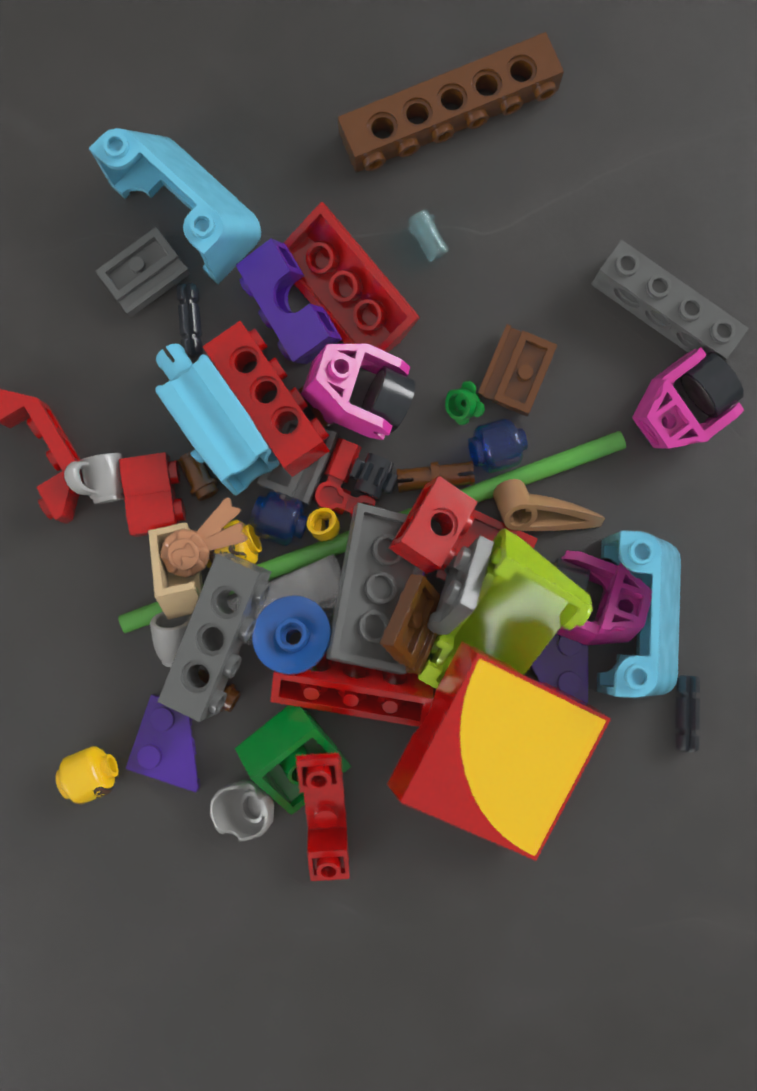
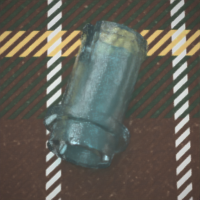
[408,210,449,262]

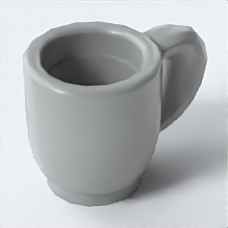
[64,453,124,504]
[150,612,192,667]

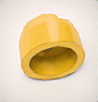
[307,508,340,541]

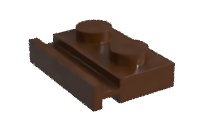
[477,324,558,417]
[380,574,441,675]

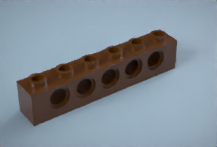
[337,32,564,173]

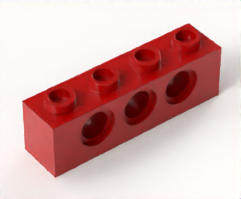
[202,321,330,477]
[271,652,434,727]

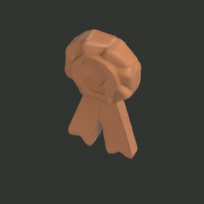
[160,497,248,578]

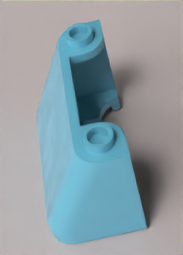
[89,128,261,284]
[597,531,681,697]

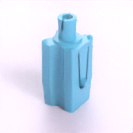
[155,344,280,495]

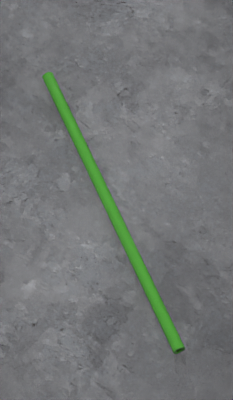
[118,431,626,634]

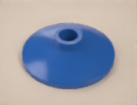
[252,596,331,674]

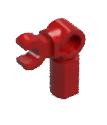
[314,438,376,519]

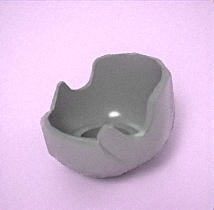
[210,779,274,841]

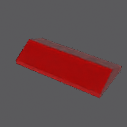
[284,202,420,353]

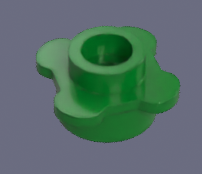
[445,381,485,425]

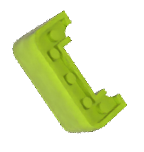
[418,528,592,689]

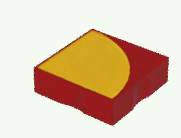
[387,641,611,861]

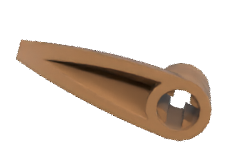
[493,479,605,531]

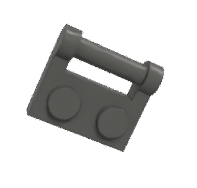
[427,536,494,635]

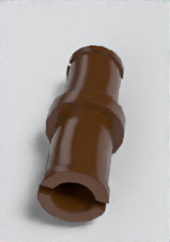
[396,460,475,493]

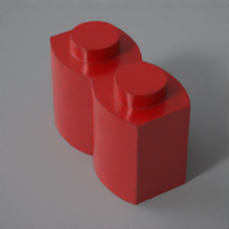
[119,452,186,537]

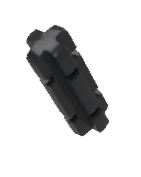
[177,283,203,358]
[676,675,700,752]

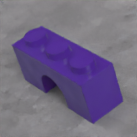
[235,238,342,364]

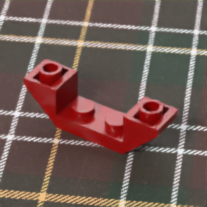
[0,389,83,524]
[296,753,350,881]

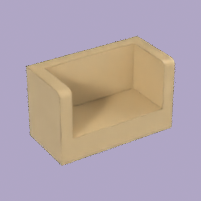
[148,523,203,620]

